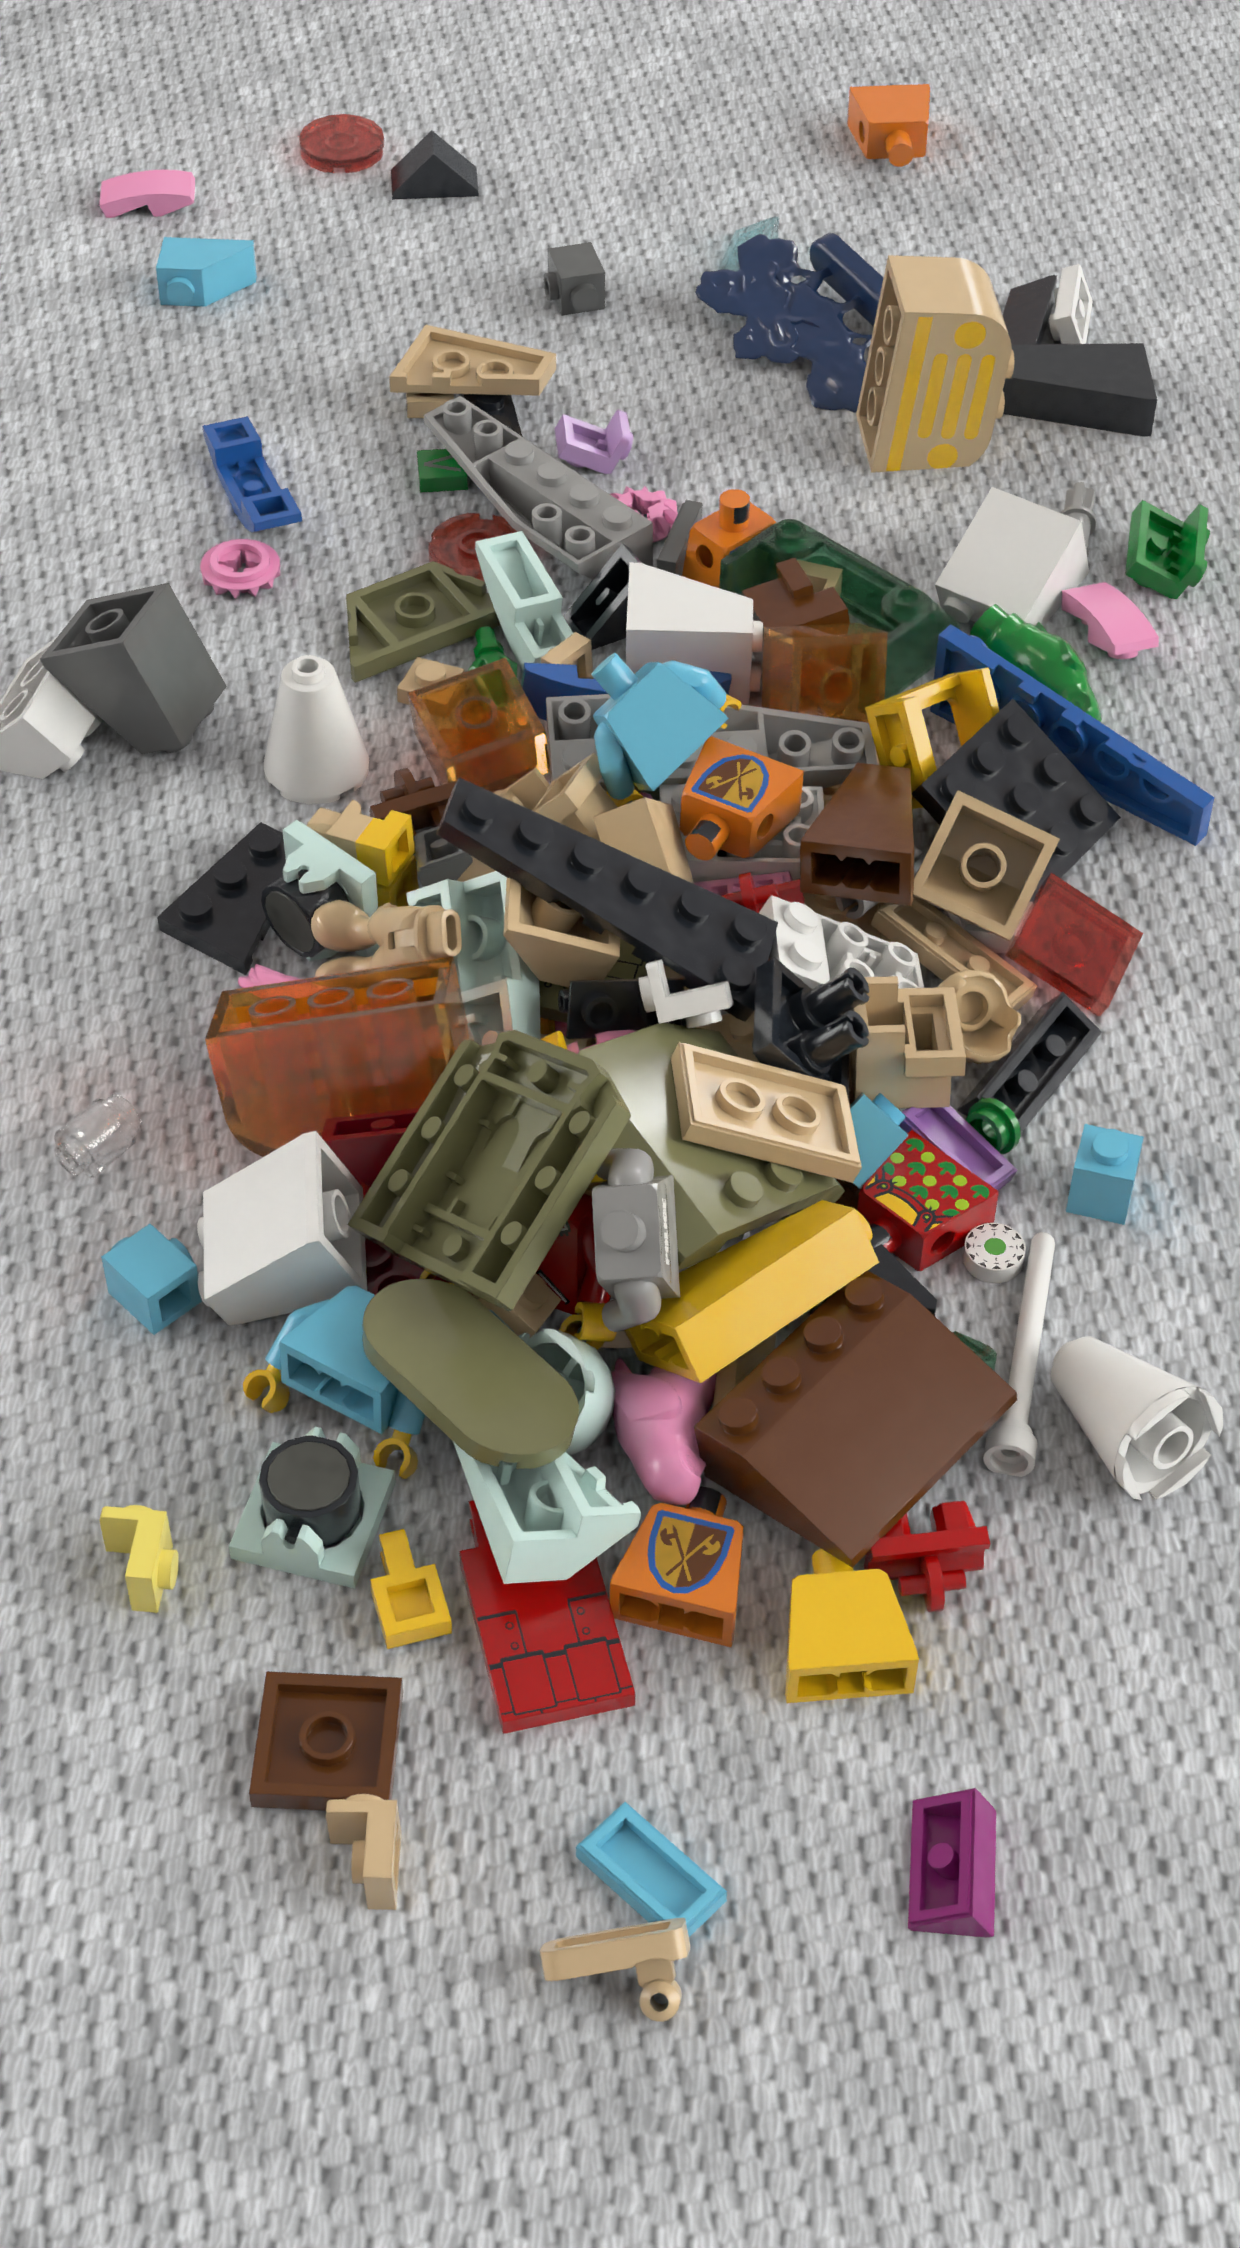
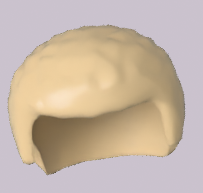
[937,970,1021,1064]

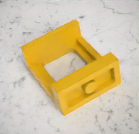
[865,667,1000,809]

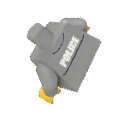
[575,1148,680,1342]

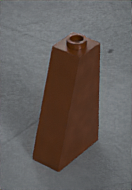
[800,763,914,906]

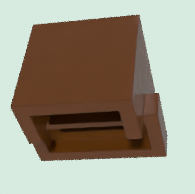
[742,558,857,701]

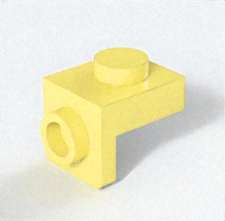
[99,1505,179,1613]

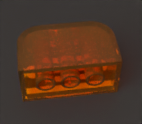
[205,956,469,1157]

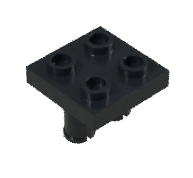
[752,957,870,1101]

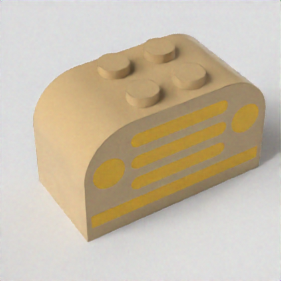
[856,255,1014,473]

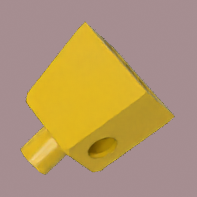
[785,1548,919,1703]

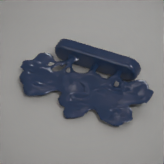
[695,233,884,413]

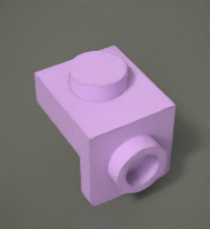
[555,410,633,474]

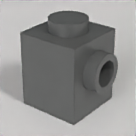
[544,242,605,316]

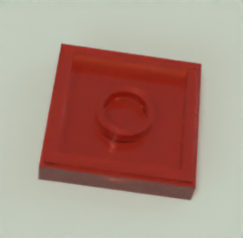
[1005,872,1143,1016]

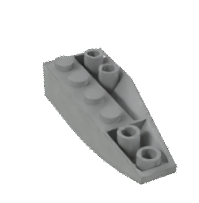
[424,396,653,580]
[546,694,878,804]

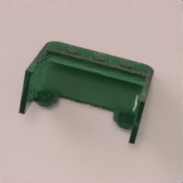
[720,519,960,711]

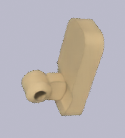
[540,1918,691,2022]

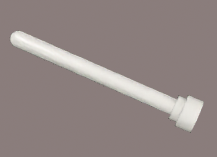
[983,1232,1055,1477]

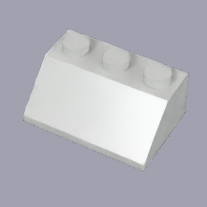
[0,636,103,779]

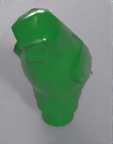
[969,604,1102,722]

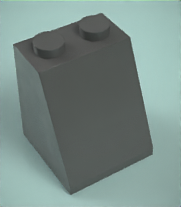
[40,583,227,754]

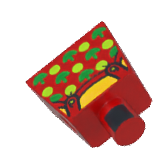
[857,1130,999,1271]

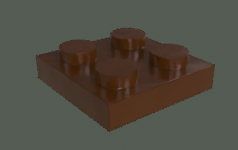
[249,1671,403,1811]

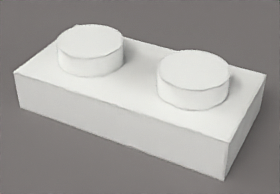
[1049,264,1093,344]

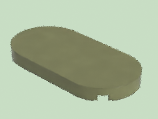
[362,1279,579,1469]

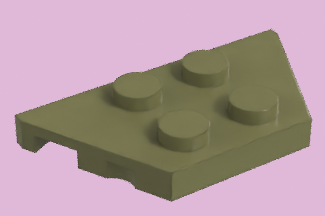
[346,561,501,683]

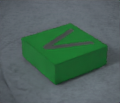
[417,449,468,493]

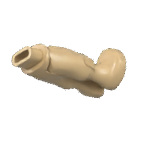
[311,900,462,990]

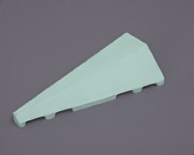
[406,871,541,1046]
[453,1442,641,1584]

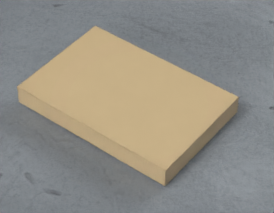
[671,1042,862,1183]

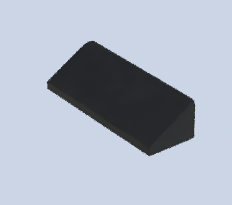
[1002,275,1058,345]
[957,992,1102,1133]

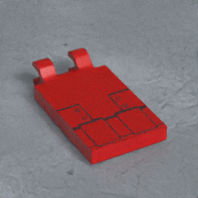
[459,1500,636,1734]

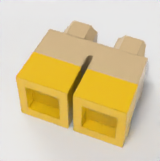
[307,799,419,908]

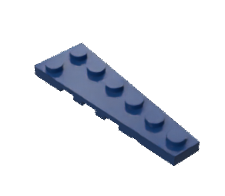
[930,624,1215,846]

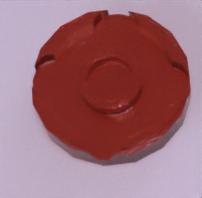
[299,114,384,173]
[428,513,518,582]

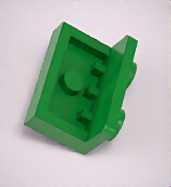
[1125,500,1210,599]

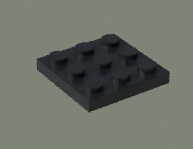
[911,699,1121,905]

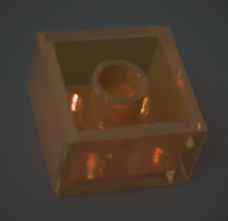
[761,622,888,723]
[408,657,549,793]

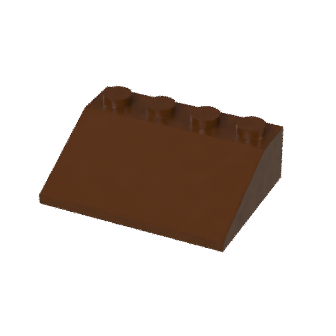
[693,1270,1017,1568]

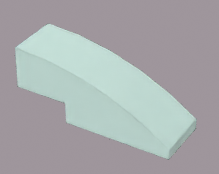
[475,531,573,672]

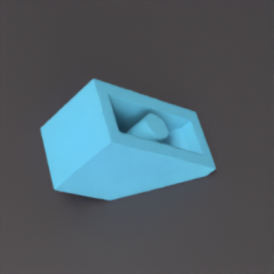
[156,237,257,307]

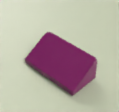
[908,1788,996,1938]

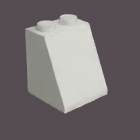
[935,487,1089,626]
[626,562,763,706]
[197,1131,367,1325]

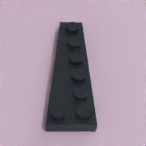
[436,778,778,1022]

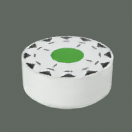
[963,1223,1026,1283]

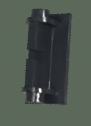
[558,977,684,1039]

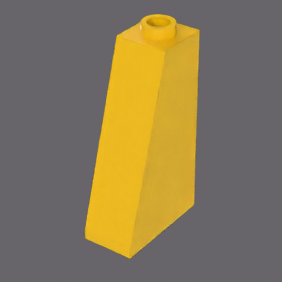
[625,1200,879,1383]

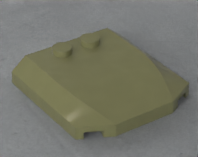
[578,1023,845,1271]
[347,1030,632,1312]

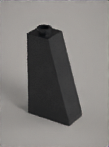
[1003,343,1157,437]

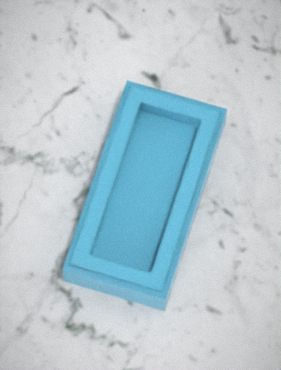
[576,1802,727,1937]

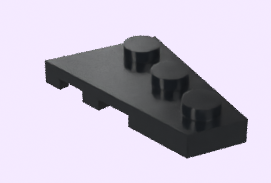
[157,822,286,975]

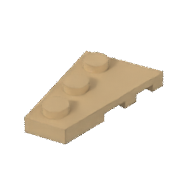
[389,325,556,396]

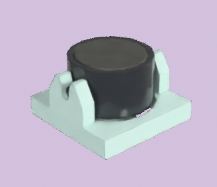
[261,820,379,961]
[229,1427,396,1589]

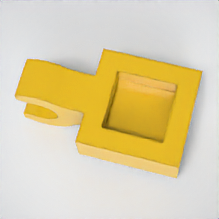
[370,1529,452,1649]

